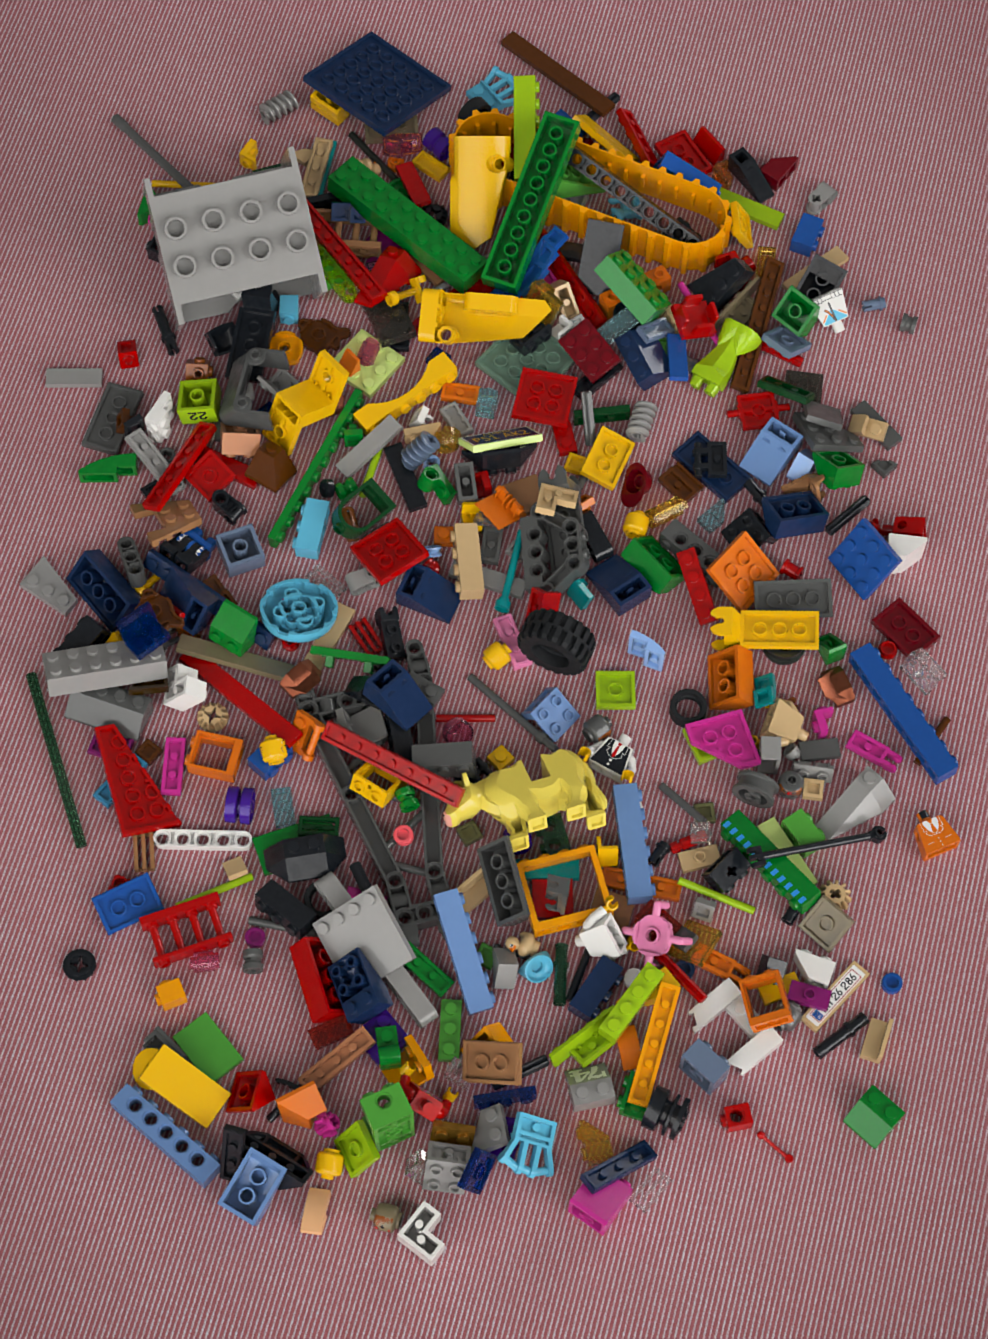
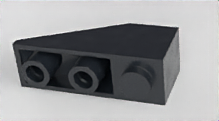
[727,147,774,204]

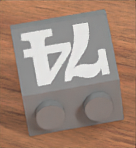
[564,1063,616,1113]

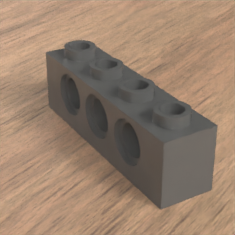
[659,518,720,589]

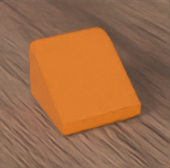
[339,348,360,377]

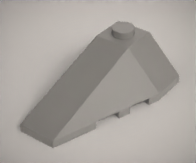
[815,766,896,840]

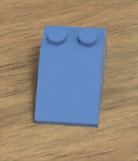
[217,1147,288,1226]

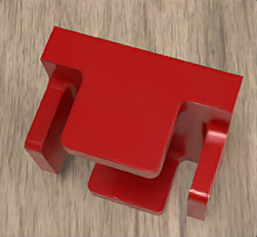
[671,294,719,340]

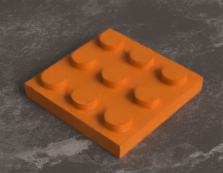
[706,531,780,613]

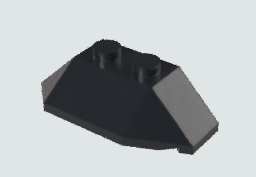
[461,443,537,476]
[263,833,347,883]
[244,1129,314,1190]

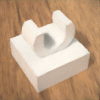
[408,405,433,427]

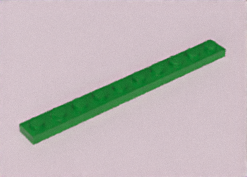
[268,388,364,548]

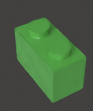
[781,808,826,859]

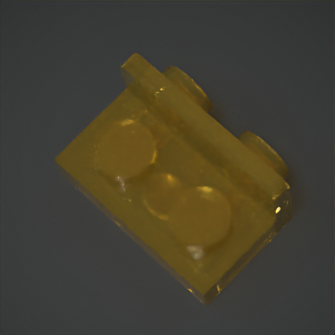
[644,496,689,529]

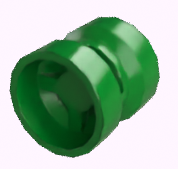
[335,477,358,501]
[395,786,420,813]

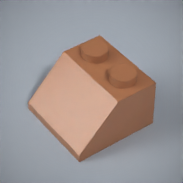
[220,422,261,458]

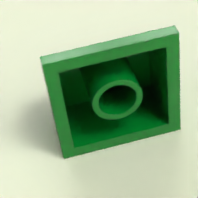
[771,285,820,337]
[812,451,865,490]
[209,599,258,657]
[843,1085,905,1149]

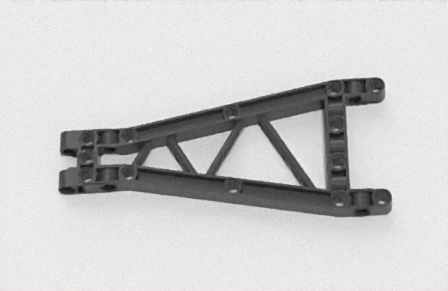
[295,639,450,947]

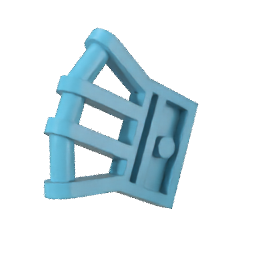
[466,66,514,111]
[497,1111,557,1179]

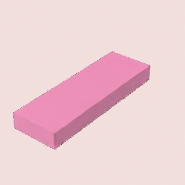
[493,613,533,671]

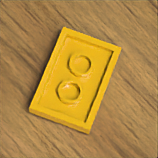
[579,426,636,491]

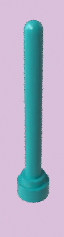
[494,529,522,613]

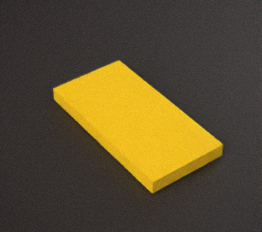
[572,114,640,162]
[138,1044,231,1129]

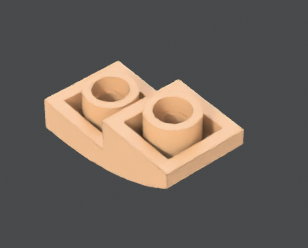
[300,1187,331,1235]

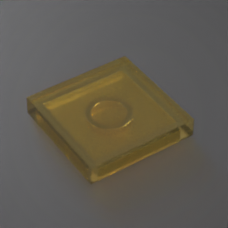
[667,919,723,967]

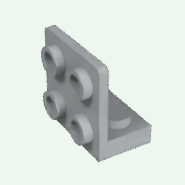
[422,1141,471,1195]

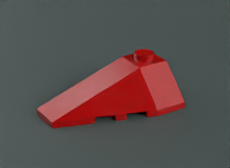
[354,245,422,308]

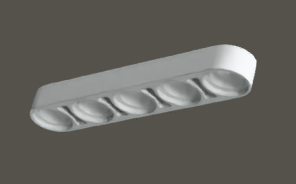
[153,829,253,851]

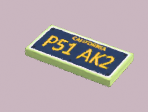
[458,426,543,453]

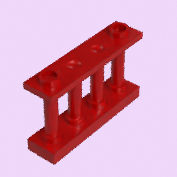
[139,892,234,969]

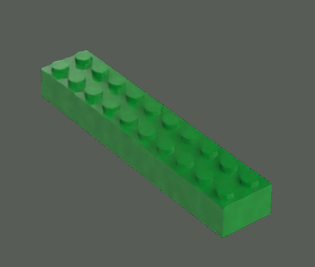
[481,111,581,295]
[327,156,487,294]

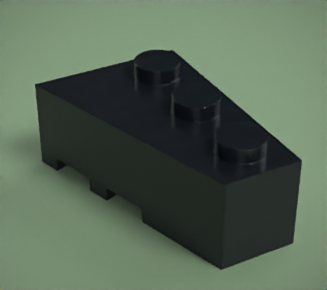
[53,615,112,651]

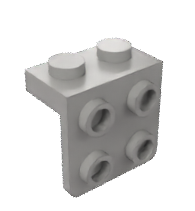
[257,369,300,398]
[335,707,388,742]

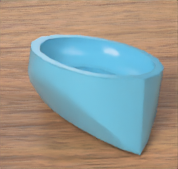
[518,951,553,983]

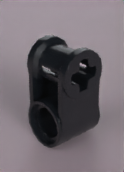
[212,489,247,526]

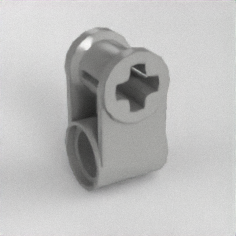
[806,181,838,215]
[345,568,380,596]

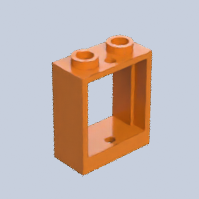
[184,730,245,783]
[738,969,794,1033]

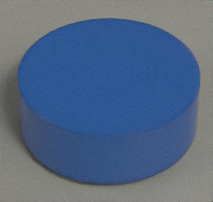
[881,973,903,995]

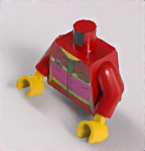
[399,1061,459,1122]

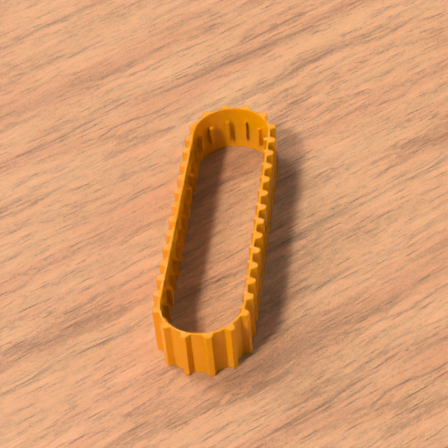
[449,108,732,274]

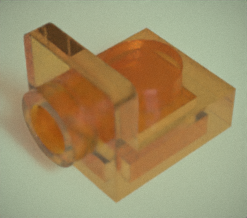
[712,159,733,190]

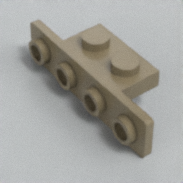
[715,276,760,331]

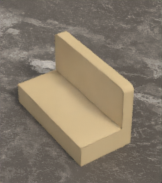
[457,868,489,913]
[859,1017,894,1064]

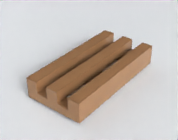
[133,832,156,873]

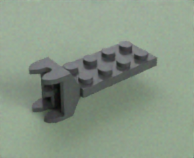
[538,465,590,574]

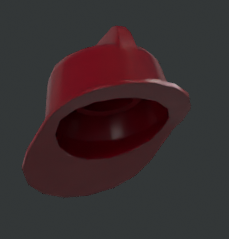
[621,463,653,508]

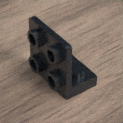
[721,508,779,547]

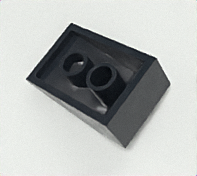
[797,254,848,299]

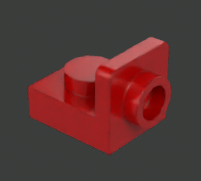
[117,339,139,369]

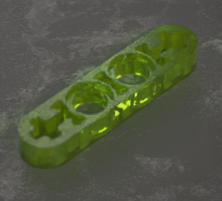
[318,246,357,303]

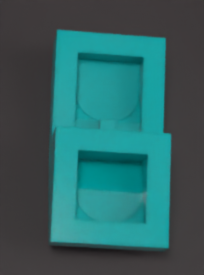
[753,672,776,709]

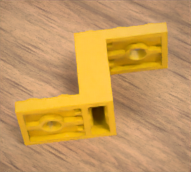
[262,349,350,456]

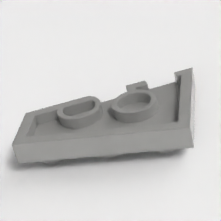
[20,556,78,617]

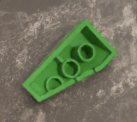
[556,164,606,198]

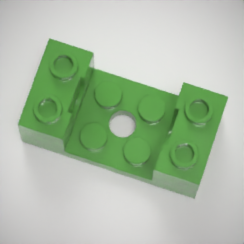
[360,1082,415,1152]

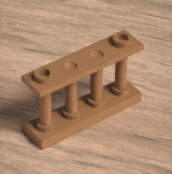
[315,208,382,258]

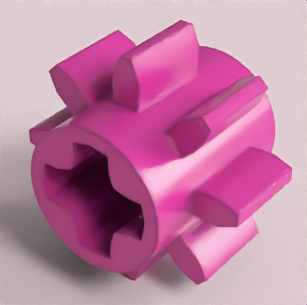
[314,1111,340,1139]

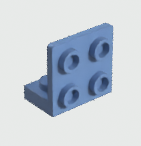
[521,687,580,742]

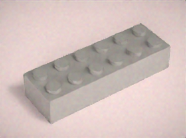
[42,635,168,697]

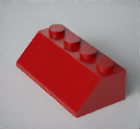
[289,937,346,1023]

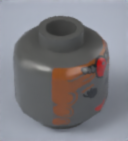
[582,714,612,743]
[777,770,804,800]

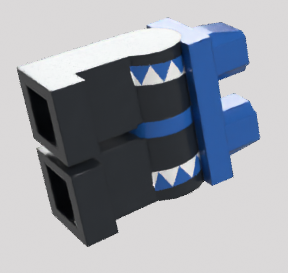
[159,527,216,574]

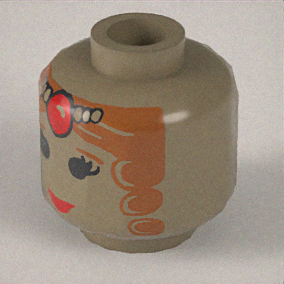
[370,1202,403,1233]

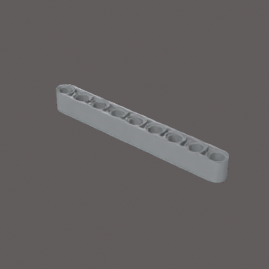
[314,871,439,1029]

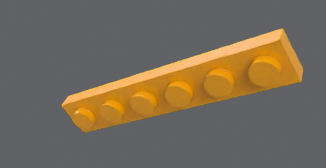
[627,981,681,1108]

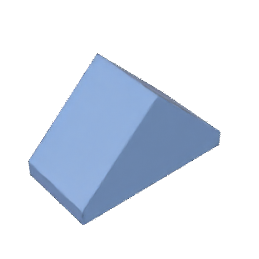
[786,448,816,481]

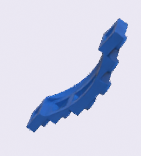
[489,225,569,298]

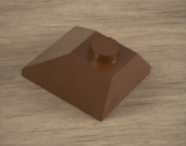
[245,439,297,493]

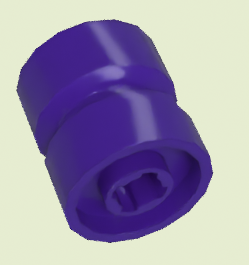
[422,127,449,161]

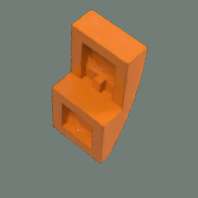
[616,1025,641,1071]

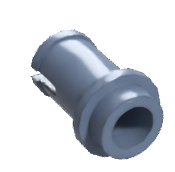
[862,296,886,312]

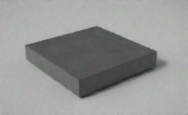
[803,401,843,431]

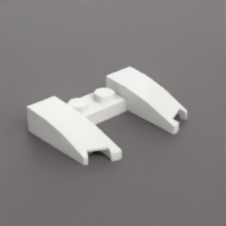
[688,978,783,1076]

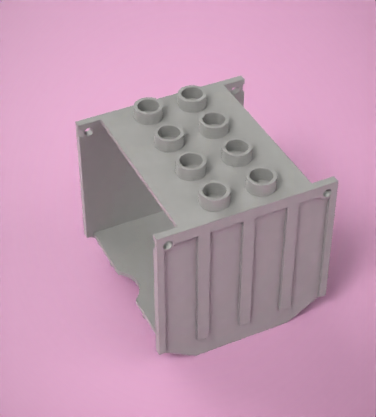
[142,146,328,331]

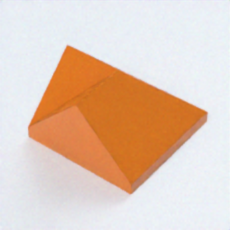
[275,1080,327,1129]

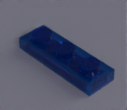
[473,1086,537,1111]

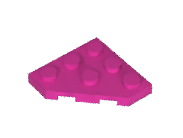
[685,709,761,770]

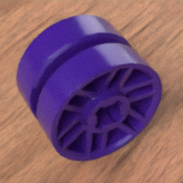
[224,786,255,825]

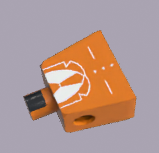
[913,810,961,861]

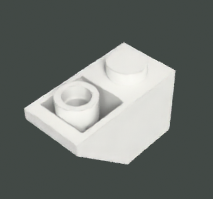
[793,949,836,989]

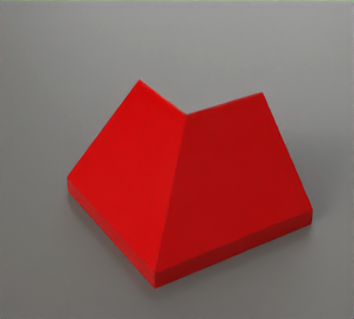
[225,1070,276,1113]

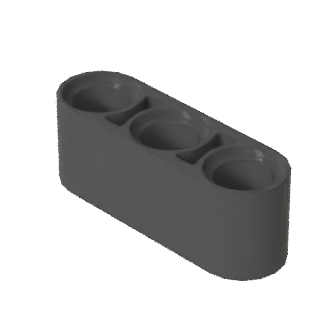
[117,537,147,588]

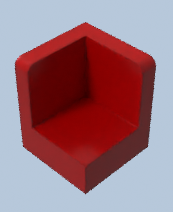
[474,471,492,499]

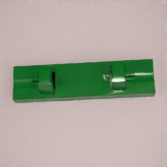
[310,645,391,674]

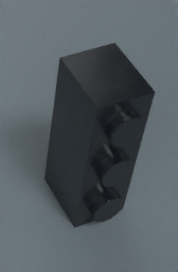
[255,879,317,940]

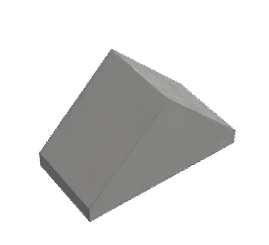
[492,947,519,990]

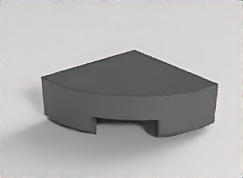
[870,460,898,478]

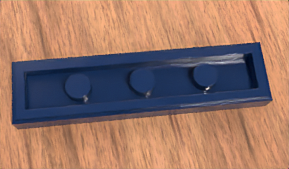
[580,1140,658,1194]

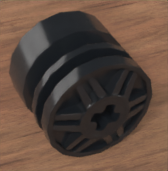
[640,1085,691,1141]

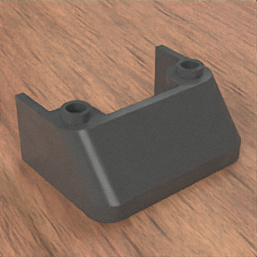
[219,348,290,431]

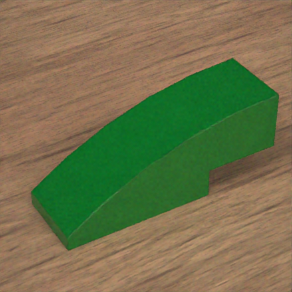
[78,453,138,483]

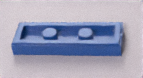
[666,333,689,382]

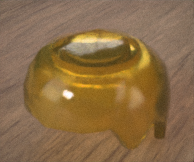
[433,426,462,454]

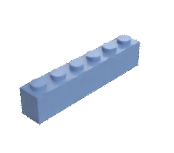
[612,783,656,905]
[432,888,496,1016]

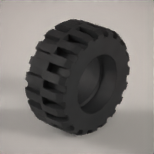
[517,608,596,676]

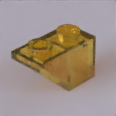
[575,1120,614,1167]

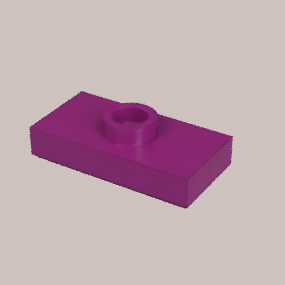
[787,980,832,1012]

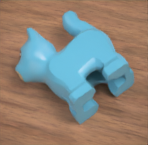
[608,195,642,220]

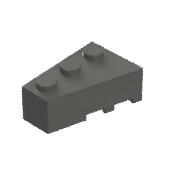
[412,741,477,779]

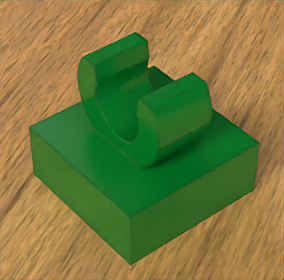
[344,424,363,447]

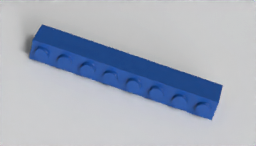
[848,642,958,785]

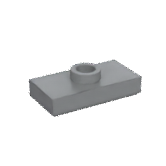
[439,401,474,440]

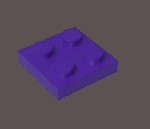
[363,1009,408,1067]

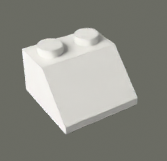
[887,533,928,574]

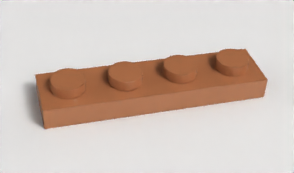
[297,1025,377,1090]

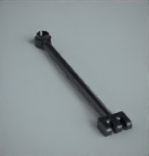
[746,826,887,869]

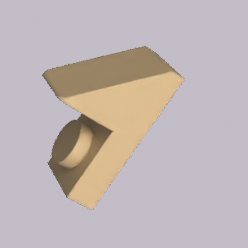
[848,414,889,442]
[403,422,441,445]

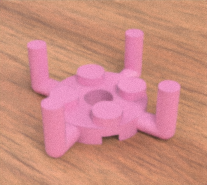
[621,901,693,969]

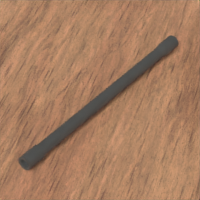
[111,114,194,188]

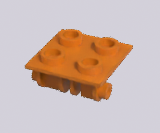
[475,485,527,530]

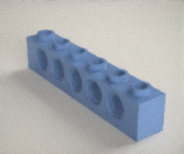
[110,1083,221,1189]

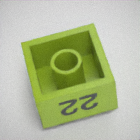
[177,378,222,424]

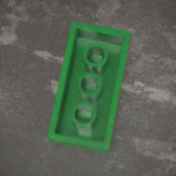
[594,249,671,325]

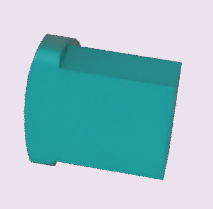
[566,578,594,610]

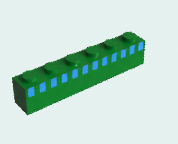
[720,809,821,915]

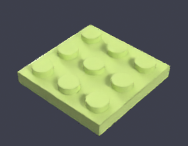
[334,329,405,399]

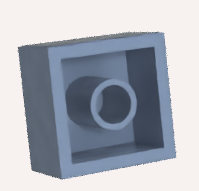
[215,523,266,578]
[679,1038,730,1096]

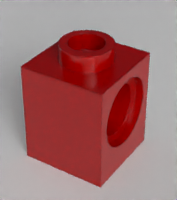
[719,1102,753,1133]

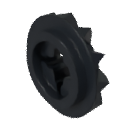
[422,203,448,225]
[63,949,96,982]

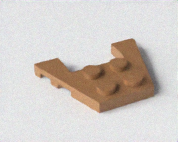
[129,500,202,548]

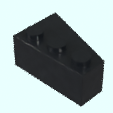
[687,257,755,313]

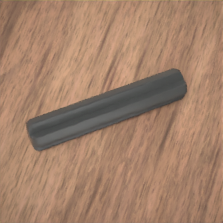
[581,390,596,446]

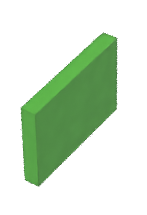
[172,1012,244,1082]

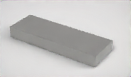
[45,368,103,388]

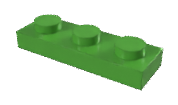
[438,999,462,1063]

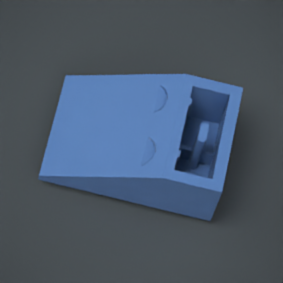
[739,417,804,487]

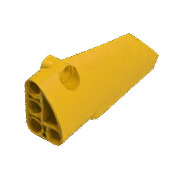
[450,136,514,250]
[418,288,552,345]

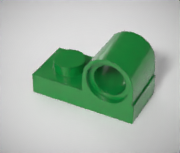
[417,464,456,506]
[375,1025,401,1070]

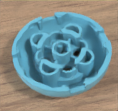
[260,578,338,643]

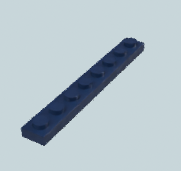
[143,548,276,651]

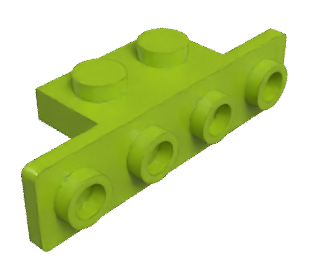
[549,1005,616,1068]

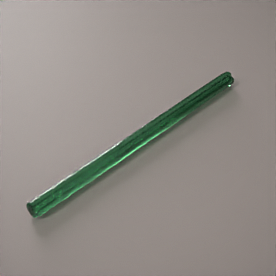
[26,672,87,849]

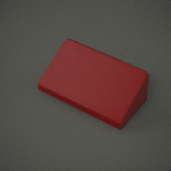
[693,126,725,166]

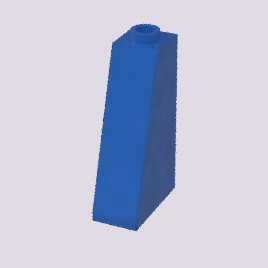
[653,150,722,196]

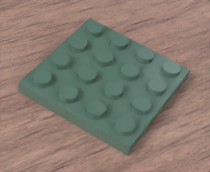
[475,335,575,396]

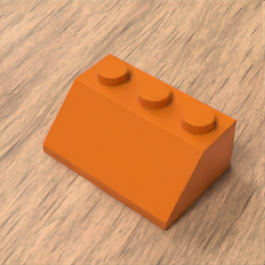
[707,644,755,710]

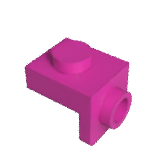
[811,706,834,739]

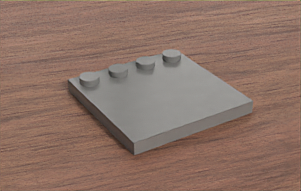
[312,884,417,979]

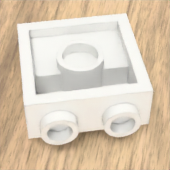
[144,390,175,444]

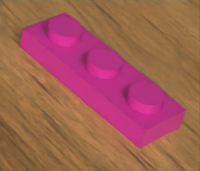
[161,737,187,796]

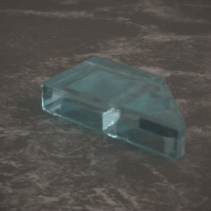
[697,498,725,534]

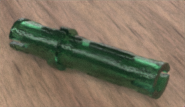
[553,943,569,1007]

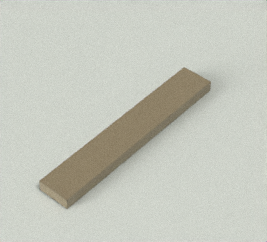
[176,634,295,681]

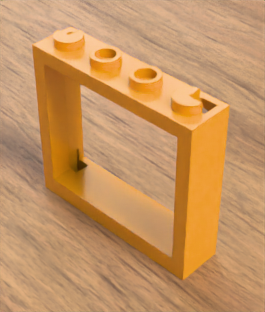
[516,844,614,938]

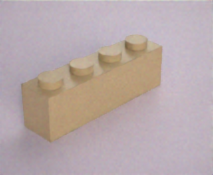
[450,523,485,600]

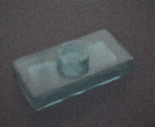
[271,787,295,829]

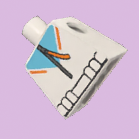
[811,287,848,334]

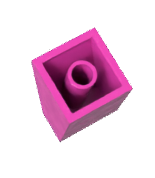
[568,1178,633,1236]

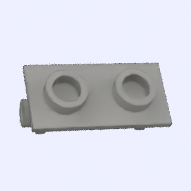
[793,759,834,783]

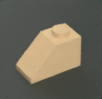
[545,279,580,320]

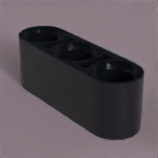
[582,509,614,563]
[385,714,413,761]

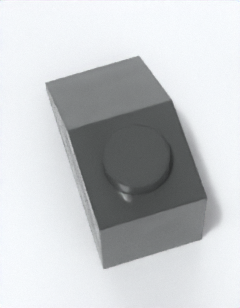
[454,461,478,506]

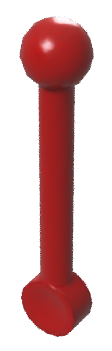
[757,1131,793,1163]

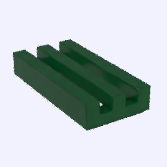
[298,816,340,837]

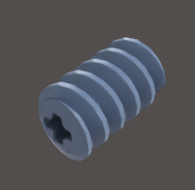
[401,431,441,471]

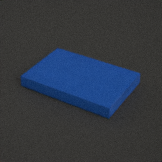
[91,872,164,936]

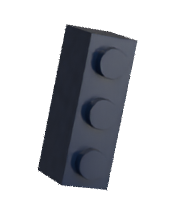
[568,955,625,1023]

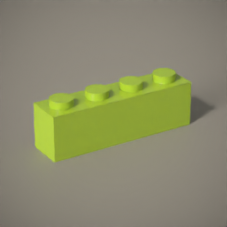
[597,962,665,1045]

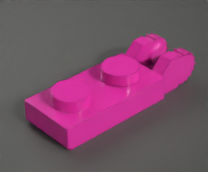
[845,729,903,773]

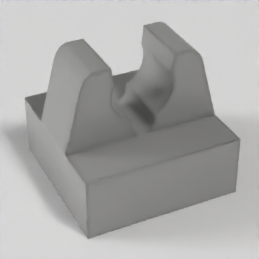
[691,896,717,923]

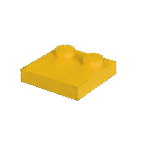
[730,201,753,249]

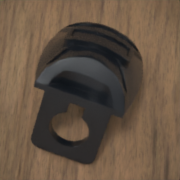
[204,321,235,357]

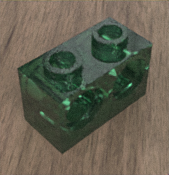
[535,813,571,855]

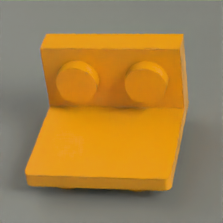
[379,1034,435,1086]

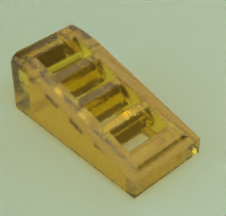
[756,246,776,278]

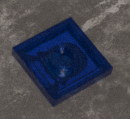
[457,1146,497,1195]

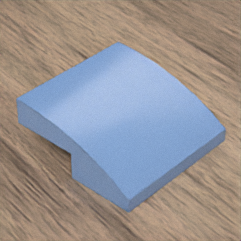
[627,629,665,672]

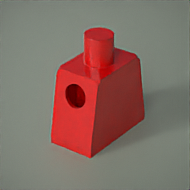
[882,516,926,537]

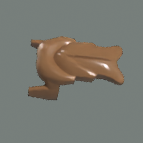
[781,473,826,502]

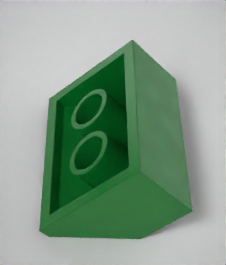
[621,535,685,594]

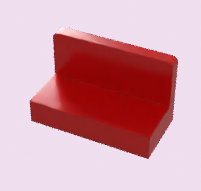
[525,587,561,620]

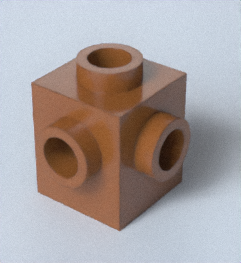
[185,357,214,380]

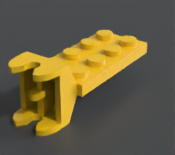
[710,606,819,651]

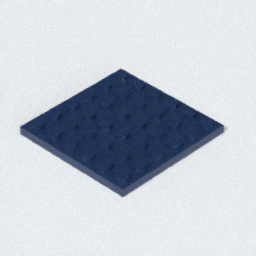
[303,31,452,137]

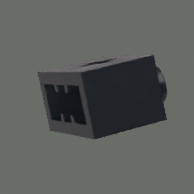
[701,847,751,893]

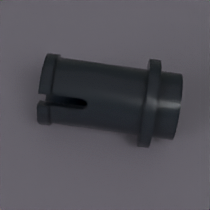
[648,840,670,867]
[781,906,800,926]

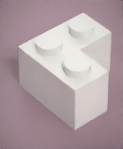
[163,663,207,712]
[397,1201,445,1267]

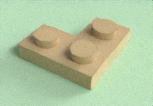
[535,483,579,517]

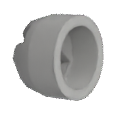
[783,743,801,761]

